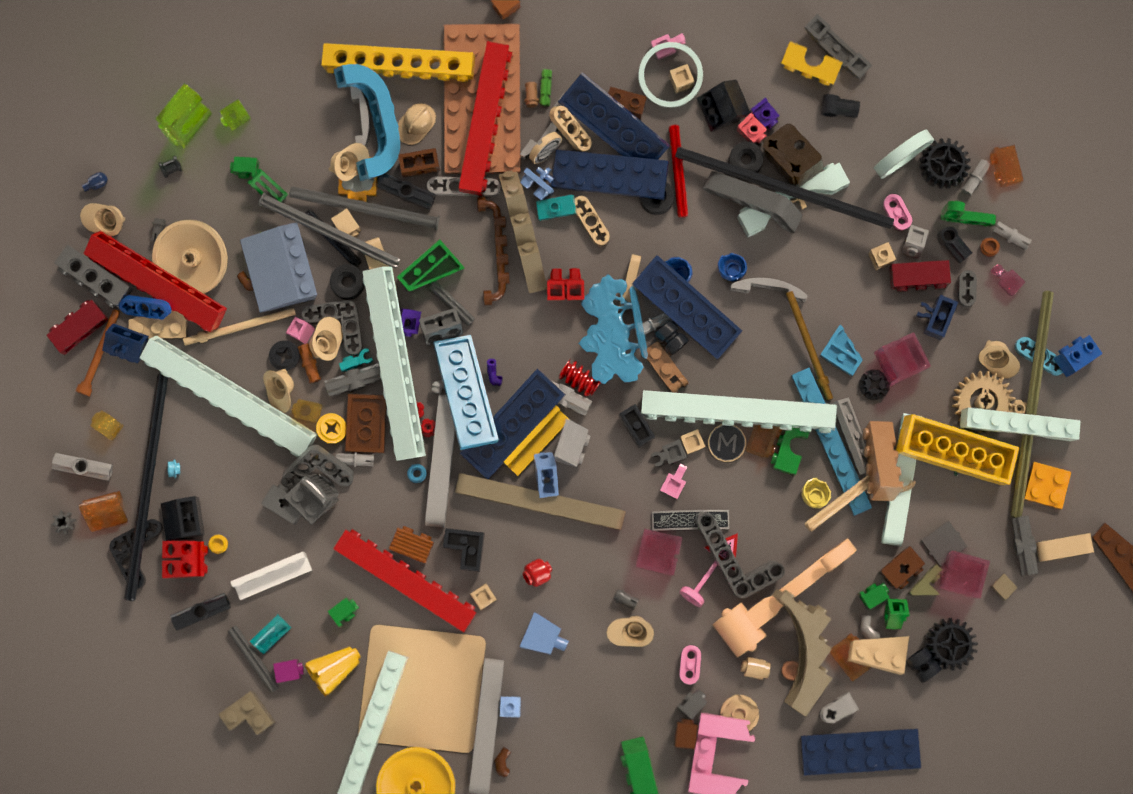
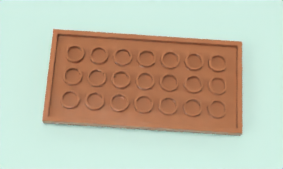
[444,24,521,174]

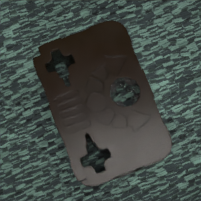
[762,123,824,187]

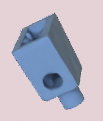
[534,452,559,498]
[520,612,569,654]

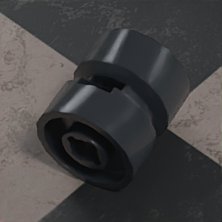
[653,320,689,357]
[906,646,942,683]

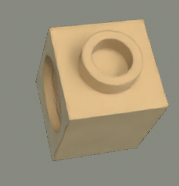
[669,64,694,93]
[331,209,361,238]
[868,242,896,270]

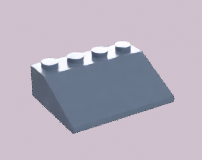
[240,222,317,313]

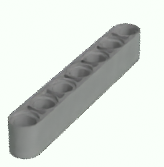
[425,394,455,528]
[469,658,504,794]

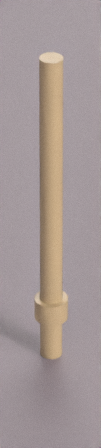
[183,308,296,346]

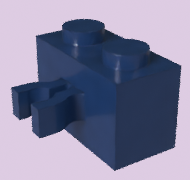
[916,295,958,340]
[102,323,149,364]

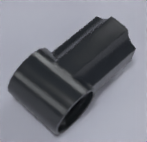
[821,94,860,118]
[937,226,973,264]

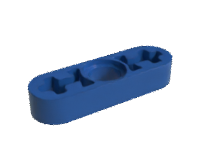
[119,295,171,320]

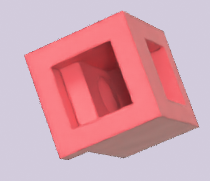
[737,113,767,144]

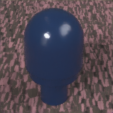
[81,172,108,192]

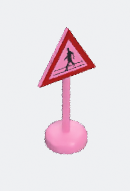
[679,533,738,607]

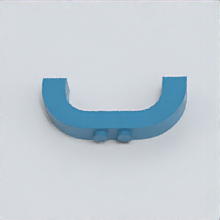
[334,64,400,181]

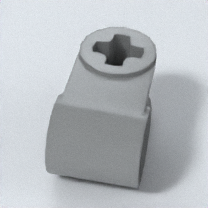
[820,692,859,723]

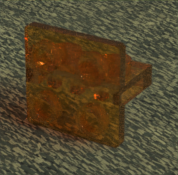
[79,491,128,532]

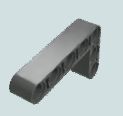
[703,171,803,233]
[695,511,785,599]

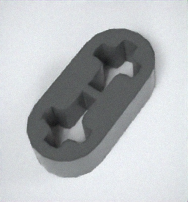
[958,270,977,307]

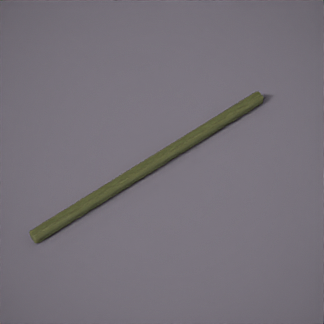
[1011,291,1054,518]

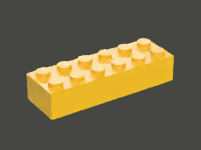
[896,414,1019,485]

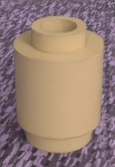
[741,657,771,679]

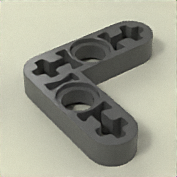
[302,300,363,356]
[281,445,354,488]

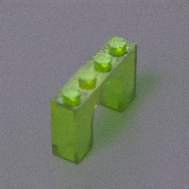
[155,83,212,148]

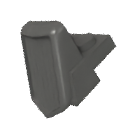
[284,473,339,525]

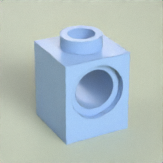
[500,696,521,717]

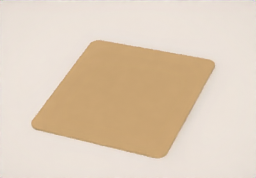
[358,625,486,753]

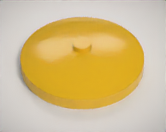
[376,747,455,794]

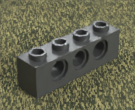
[54,245,133,308]

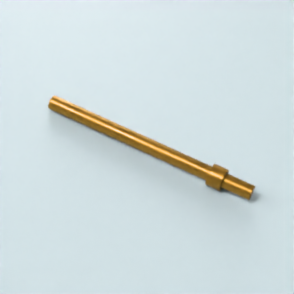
[786,291,833,400]

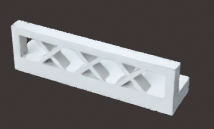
[231,552,312,600]

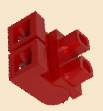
[547,268,584,300]
[162,541,208,579]

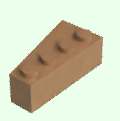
[863,421,904,501]

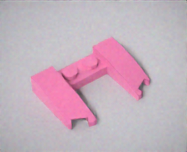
[688,712,755,794]

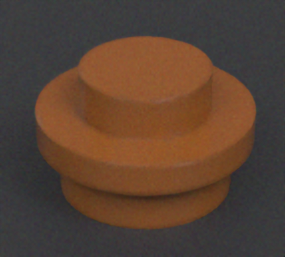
[980,238,1000,257]

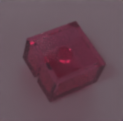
[874,332,931,386]
[635,529,683,576]
[939,550,990,599]

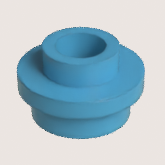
[407,464,427,483]

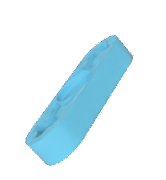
[1015,337,1063,376]

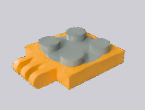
[338,157,377,202]

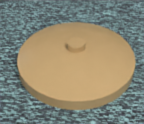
[152,220,228,294]

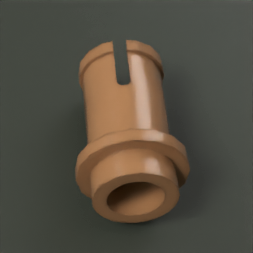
[524,82,539,107]

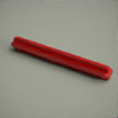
[669,125,688,218]

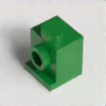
[230,156,259,179]
[857,582,890,610]
[327,598,359,627]
[883,599,910,629]

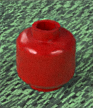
[522,559,552,587]

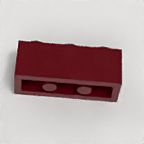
[889,260,951,292]
[46,300,109,355]

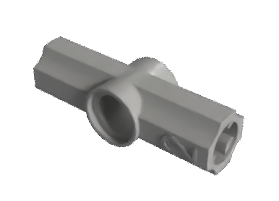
[551,380,592,416]
[52,453,113,481]

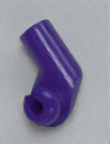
[487,359,503,386]

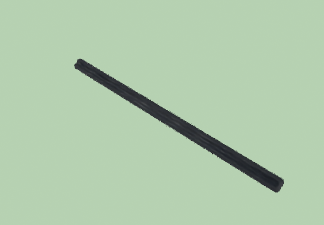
[675,147,894,229]
[124,373,168,601]

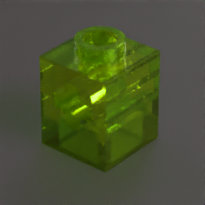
[219,99,251,131]

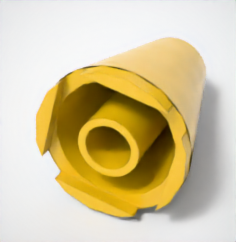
[305,647,361,696]

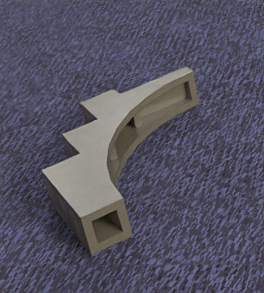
[498,171,547,293]
[772,589,832,717]

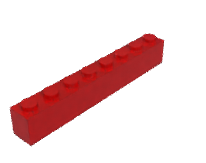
[459,41,513,196]
[83,231,227,332]
[333,529,477,633]

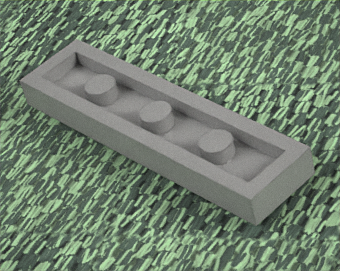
[832,397,868,475]

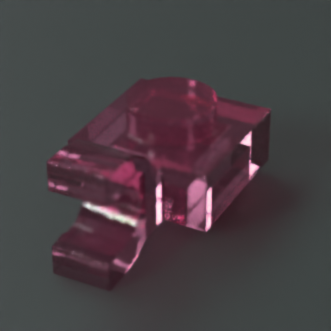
[990,264,1025,296]

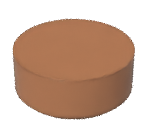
[781,661,798,680]

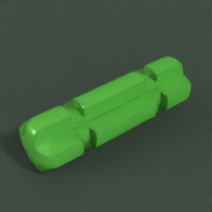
[540,69,552,107]

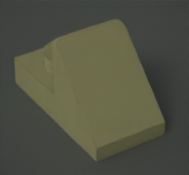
[907,564,942,596]

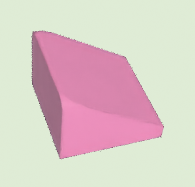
[286,317,315,344]

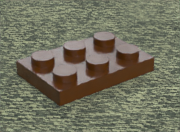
[345,394,387,453]

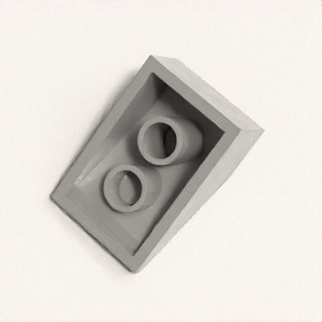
[554,419,591,468]

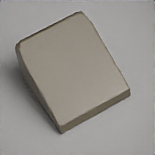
[990,574,1017,601]

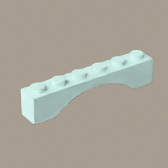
[737,163,850,238]
[960,407,1081,441]

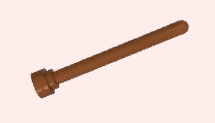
[75,309,119,397]

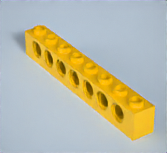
[321,43,475,82]

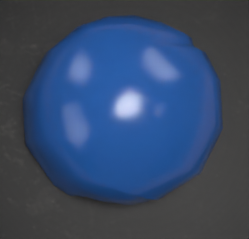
[718,252,747,282]
[666,257,693,282]

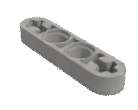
[427,177,501,197]

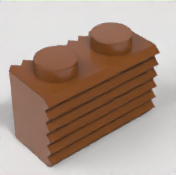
[389,526,435,564]

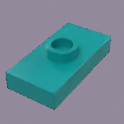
[536,195,577,221]
[250,614,292,655]

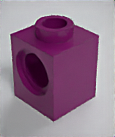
[273,659,304,683]

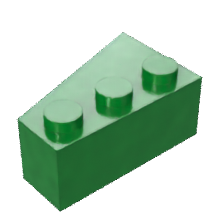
[396,240,465,292]
[621,736,658,794]

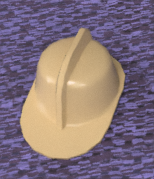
[398,103,436,145]
[328,143,369,181]
[80,203,125,236]
[309,317,343,361]
[979,340,1020,378]
[263,369,294,413]
[607,616,654,647]

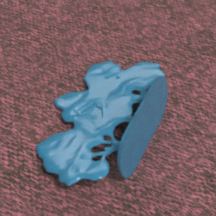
[578,274,648,384]

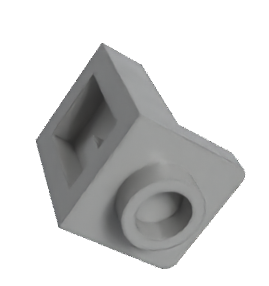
[902,225,929,258]

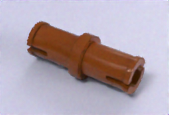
[297,343,321,384]

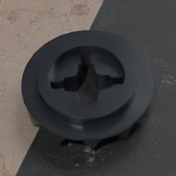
[269,340,300,371]
[859,369,890,400]

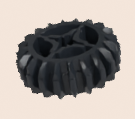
[919,138,971,189]
[925,618,978,671]

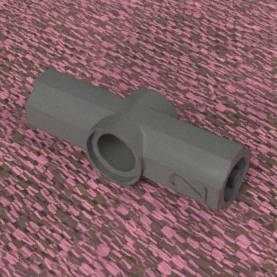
[324,363,381,397]
[1011,516,1038,576]

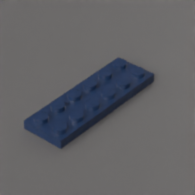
[558,72,670,160]
[551,149,669,199]
[631,255,742,360]
[460,368,566,479]
[801,728,921,775]

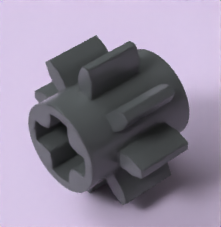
[51,510,77,534]

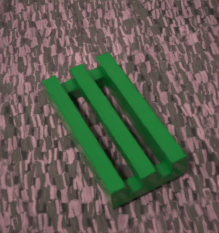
[247,169,288,202]

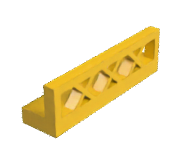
[504,406,570,476]

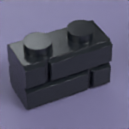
[619,404,655,448]

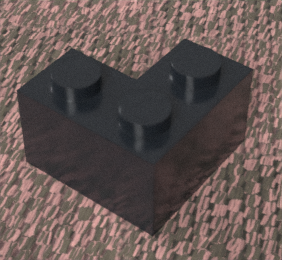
[443,528,485,572]

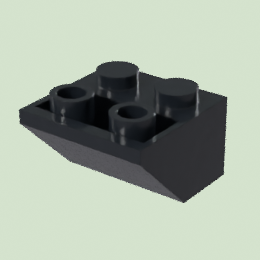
[697,79,751,132]
[161,496,205,541]

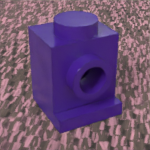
[750,97,780,129]
[400,308,421,337]

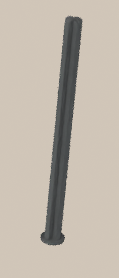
[289,186,440,230]
[258,192,400,268]

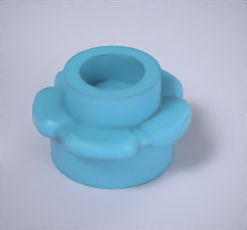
[167,460,180,479]

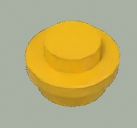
[208,535,228,554]

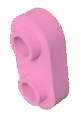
[883,194,912,231]
[680,645,701,684]

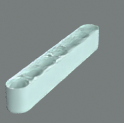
[881,413,922,547]

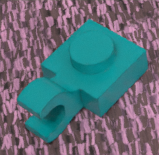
[339,348,373,373]

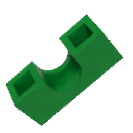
[771,427,810,476]

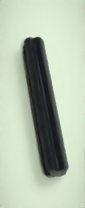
[305,209,362,267]

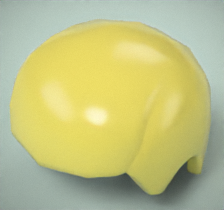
[801,478,831,509]

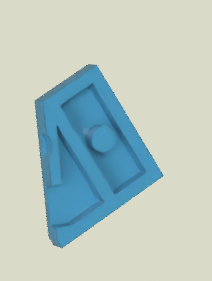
[820,325,863,377]

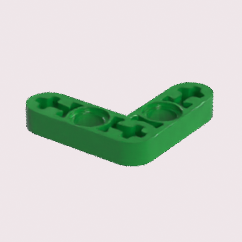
[941,201,996,226]

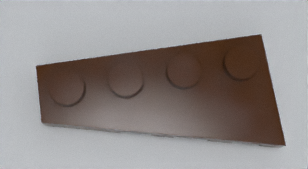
[1091,523,1133,593]

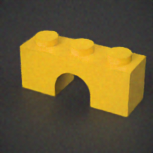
[781,41,843,86]

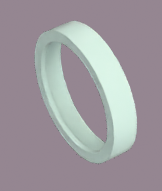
[639,42,703,107]
[874,129,934,179]

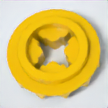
[316,413,346,444]

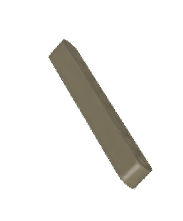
[455,473,626,530]

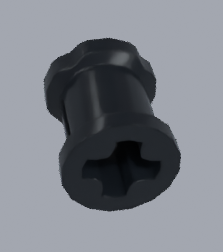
[159,155,183,178]

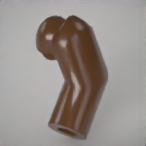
[237,271,254,291]
[494,747,511,777]

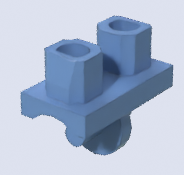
[520,167,555,200]

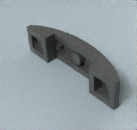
[804,14,872,79]

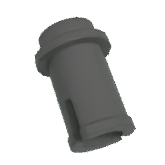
[150,218,167,242]
[613,589,639,610]

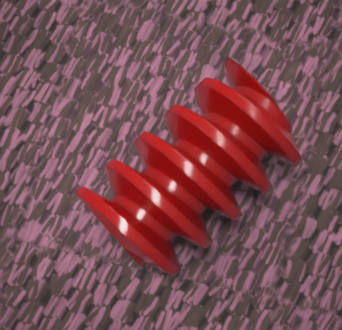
[559,358,601,397]

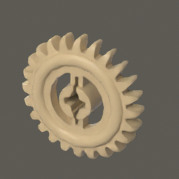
[952,371,1016,433]

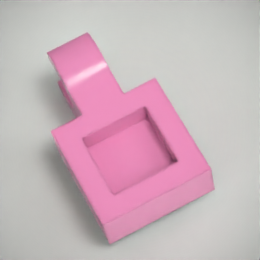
[651,34,686,60]
[660,464,687,499]

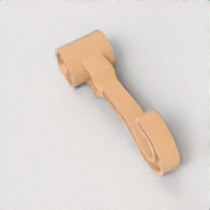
[712,538,857,657]

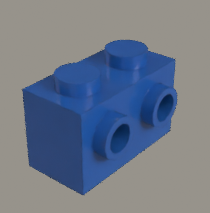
[1054,335,1103,378]

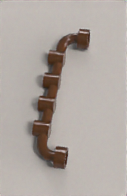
[477,197,510,306]

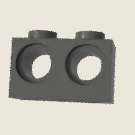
[419,308,463,346]

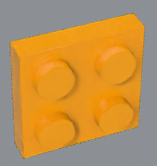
[1024,462,1071,509]

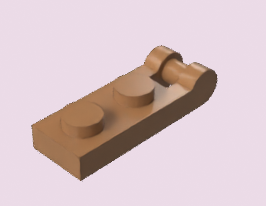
[647,341,689,393]

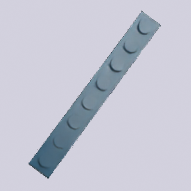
[791,368,872,516]

